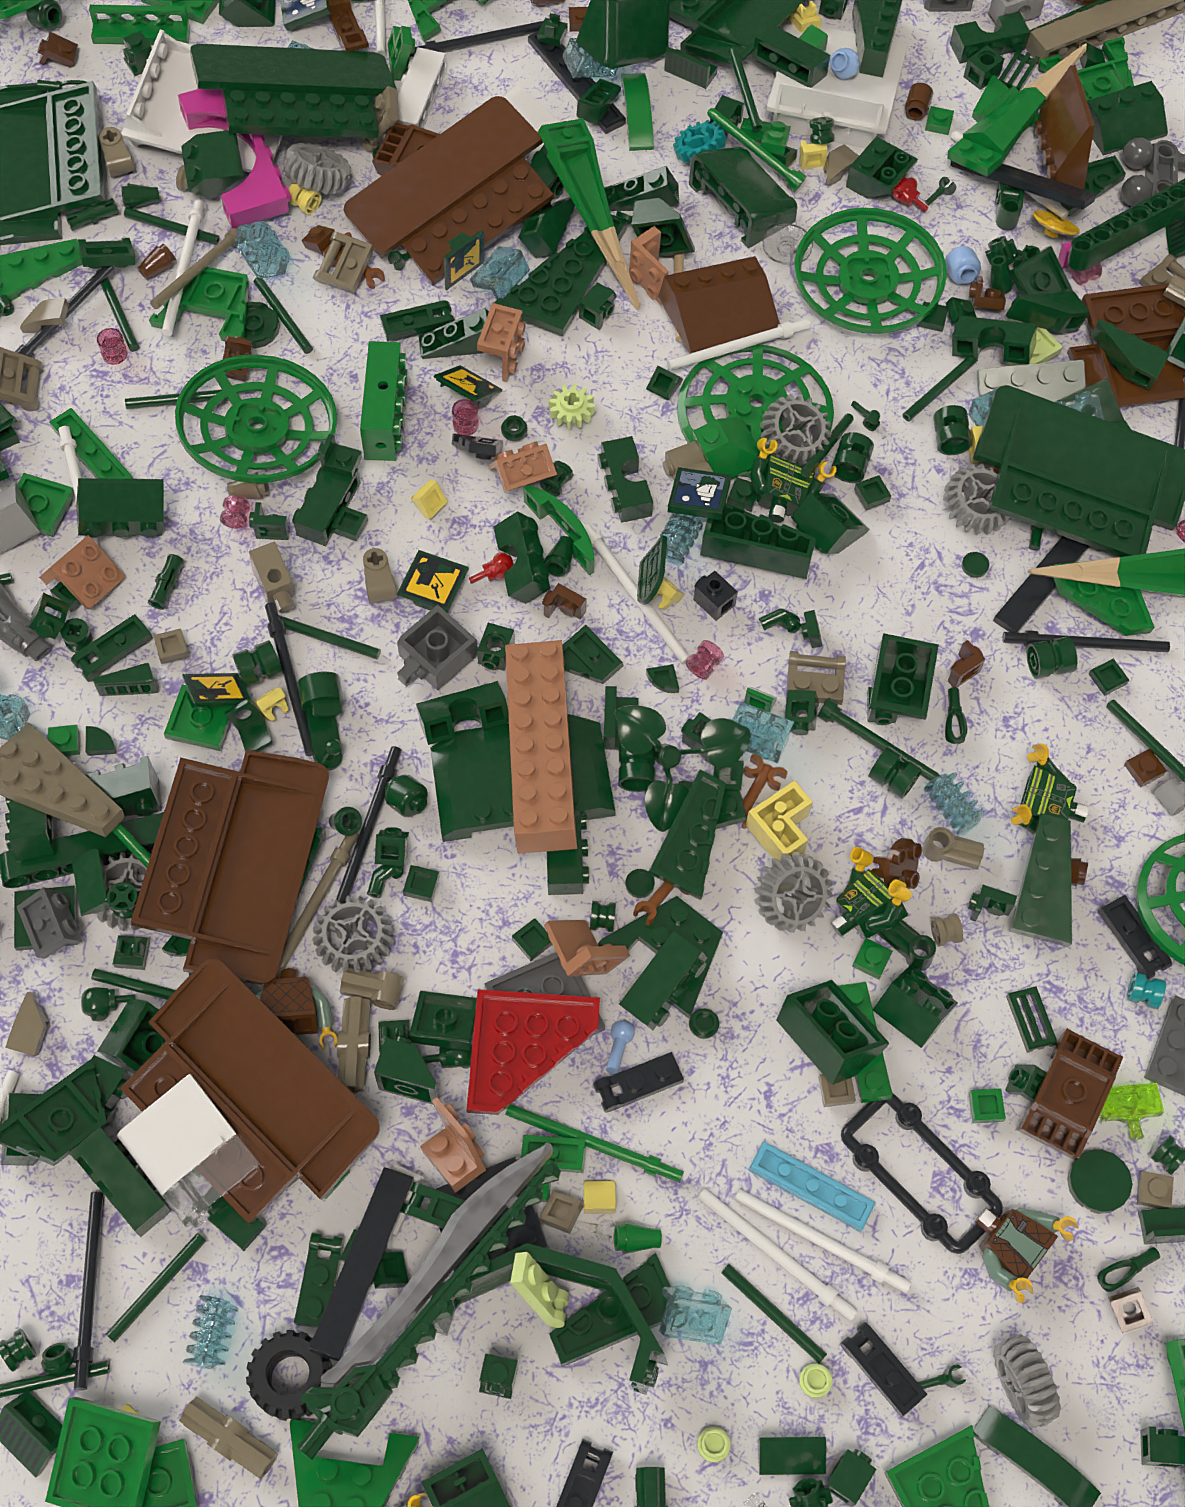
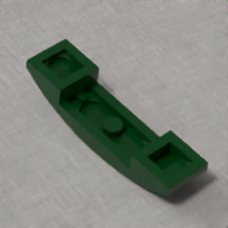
[973,1406,1101,1507]

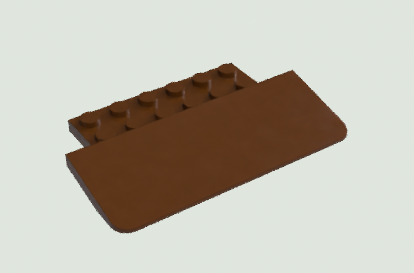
[343,96,554,286]
[1067,283,1185,407]
[131,750,329,985]
[120,959,380,1224]

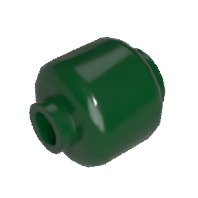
[26,0,62,30]
[385,774,428,817]

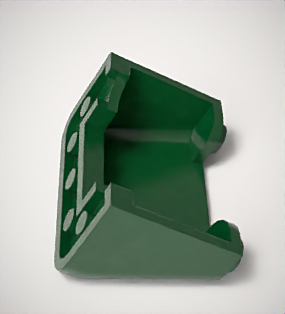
[575,0,669,69]
[689,147,798,249]

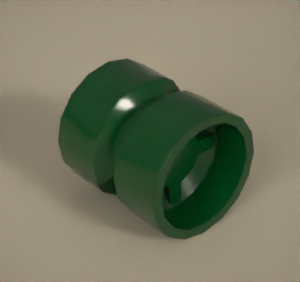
[933,405,972,456]
[831,432,874,483]
[1026,637,1078,679]
[232,640,283,688]
[618,744,656,792]
[868,746,923,799]

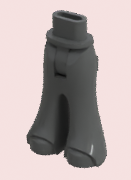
[0,582,52,661]

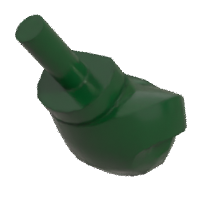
[81,987,136,1022]
[422,1044,472,1069]

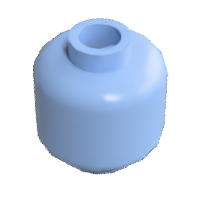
[945,246,981,284]

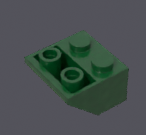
[846,136,918,198]
[872,966,958,1048]
[421,1448,510,1507]

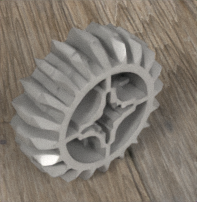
[283,142,351,195]
[760,394,832,466]
[943,463,1010,535]
[94,852,147,931]
[753,852,834,933]
[312,895,394,973]
[993,1334,1061,1428]

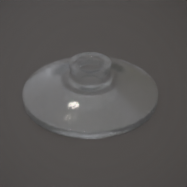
[762,224,813,265]

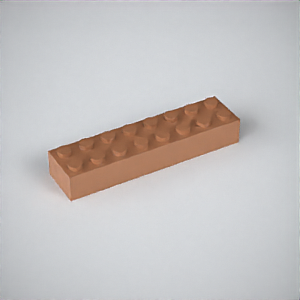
[505,640,577,854]

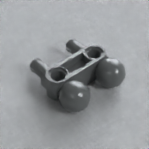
[1121,137,1185,206]

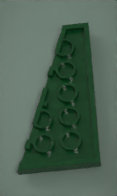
[494,214,627,336]

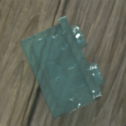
[470,246,530,300]
[659,1285,732,1345]

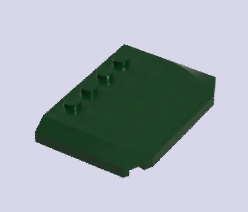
[430,714,616,842]

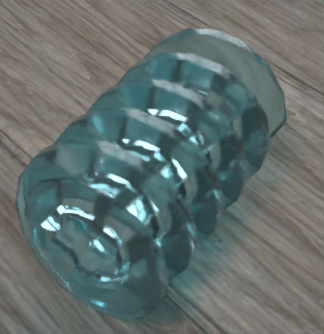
[656,513,707,565]
[924,772,985,836]
[182,1295,239,1370]

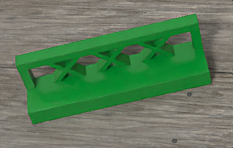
[89,4,190,45]

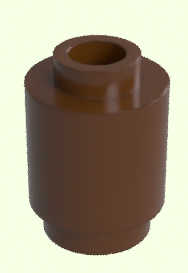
[905,83,934,120]

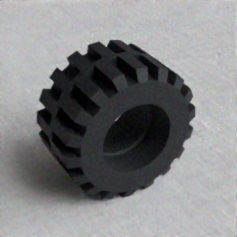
[246,1330,333,1421]

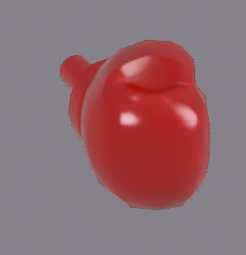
[891,177,929,212]
[468,552,514,584]

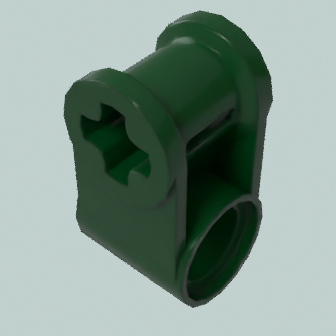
[995,183,1024,230]

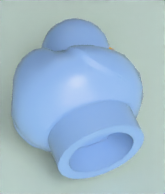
[830,48,859,80]

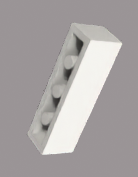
[390,47,447,128]

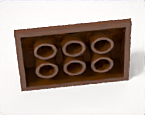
[1034,65,1095,189]
[658,256,780,354]

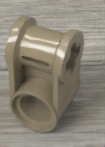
[99,127,135,177]
[363,548,397,604]

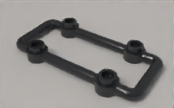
[841,1093,1003,1254]

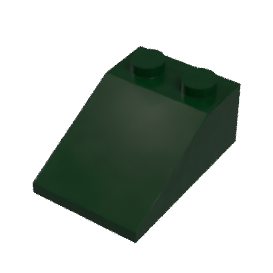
[869,633,939,720]

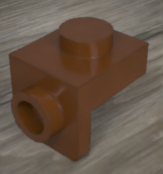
[37,32,78,68]
[222,336,252,382]

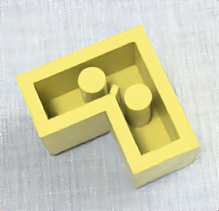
[746,780,813,861]

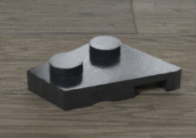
[452,433,503,460]

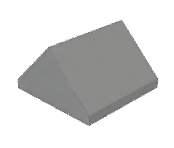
[0,484,41,554]

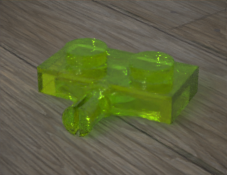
[1099,1083,1164,1140]

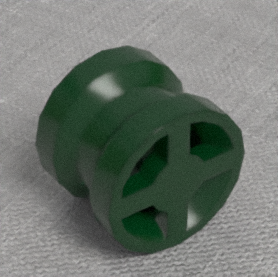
[810,117,834,144]
[60,618,93,653]
[107,882,139,919]
[590,901,616,932]
[1151,1135,1185,1175]
[0,1328,37,1372]

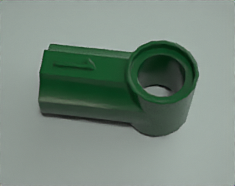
[878,920,936,971]
[634,1467,668,1507]

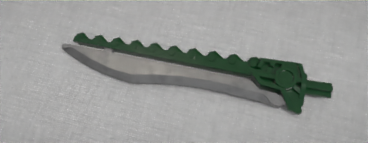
[297,1143,561,1460]

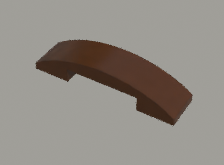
[328,0,369,51]

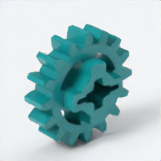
[673,120,727,164]

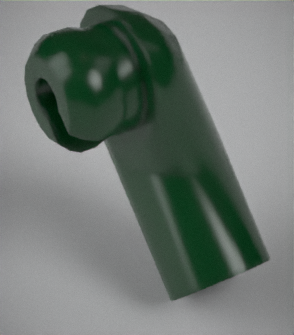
[759,608,801,633]

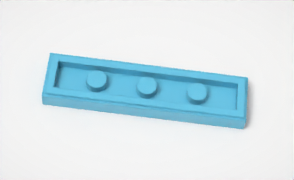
[748,1141,876,1232]

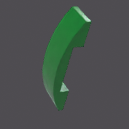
[621,73,654,151]
[524,485,594,576]

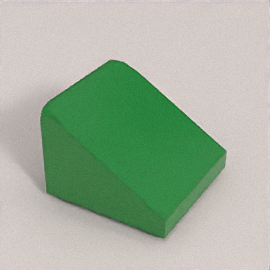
[799,25,828,51]
[744,687,777,714]

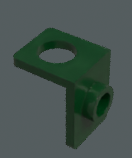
[225,699,273,752]

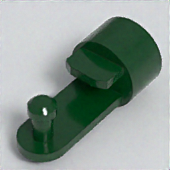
[297,671,344,771]

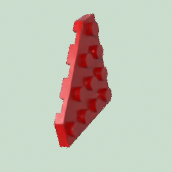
[466,989,600,1115]

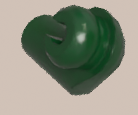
[367,865,404,898]

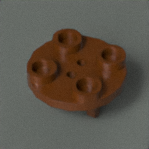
[871,838,922,889]

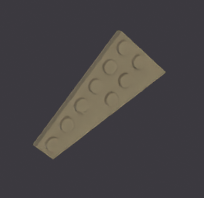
[0,722,125,837]

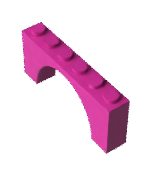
[178,89,291,228]

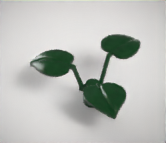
[615,705,750,832]

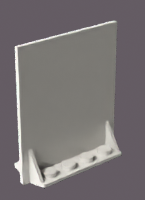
[766,24,908,148]
[122,29,283,173]

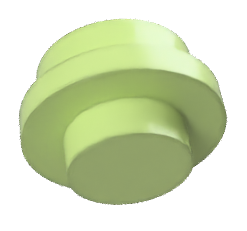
[799,1364,832,1398]
[697,1427,731,1463]

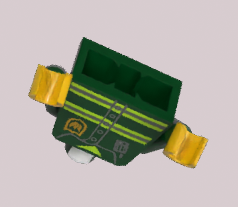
[750,437,836,523]
[1011,743,1089,835]
[831,847,911,938]

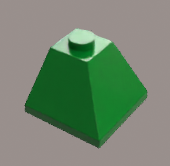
[693,417,760,480]

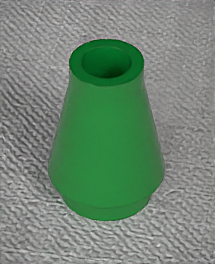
[613,1222,662,1254]

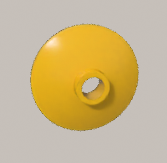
[1033,210,1080,238]

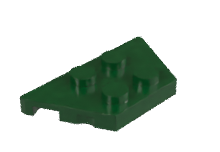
[0,1059,107,1166]

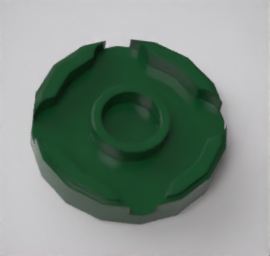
[244,302,280,349]
[1067,1150,1133,1214]

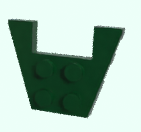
[598,896,723,1019]

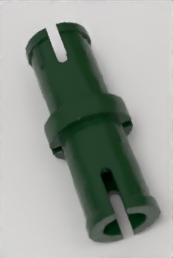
[65,198,119,231]
[148,554,185,610]

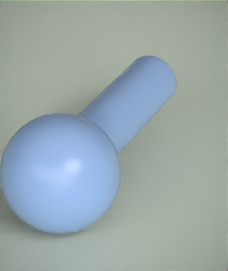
[606,1020,635,1074]

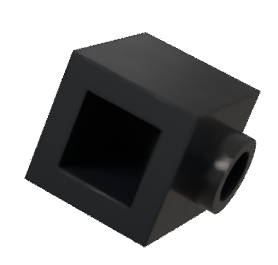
[693,571,738,621]

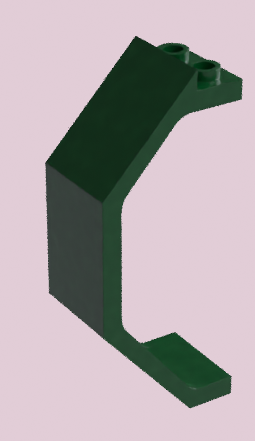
[431,1243,668,1395]

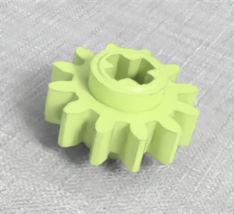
[549,384,595,430]

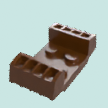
[372,123,440,176]
[1017,1028,1123,1160]

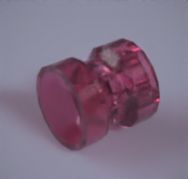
[97,328,128,365]
[452,399,479,435]
[686,640,724,679]

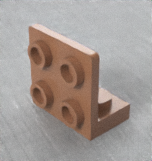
[629,226,669,305]
[477,303,526,382]
[488,441,557,492]
[39,535,125,610]
[544,920,630,976]
[420,1097,486,1193]

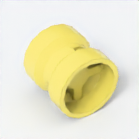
[288,183,322,215]

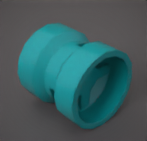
[1127,972,1166,1010]

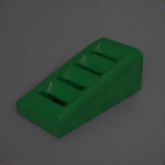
[576,78,621,124]
[93,663,158,696]

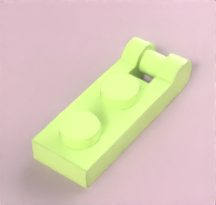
[510,1252,569,1328]

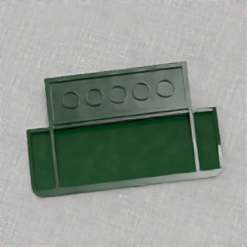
[669,0,805,64]
[190,44,397,138]
[0,81,105,245]
[972,385,1185,557]

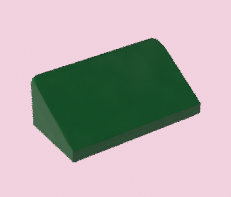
[72,848,111,916]
[757,1437,826,1475]

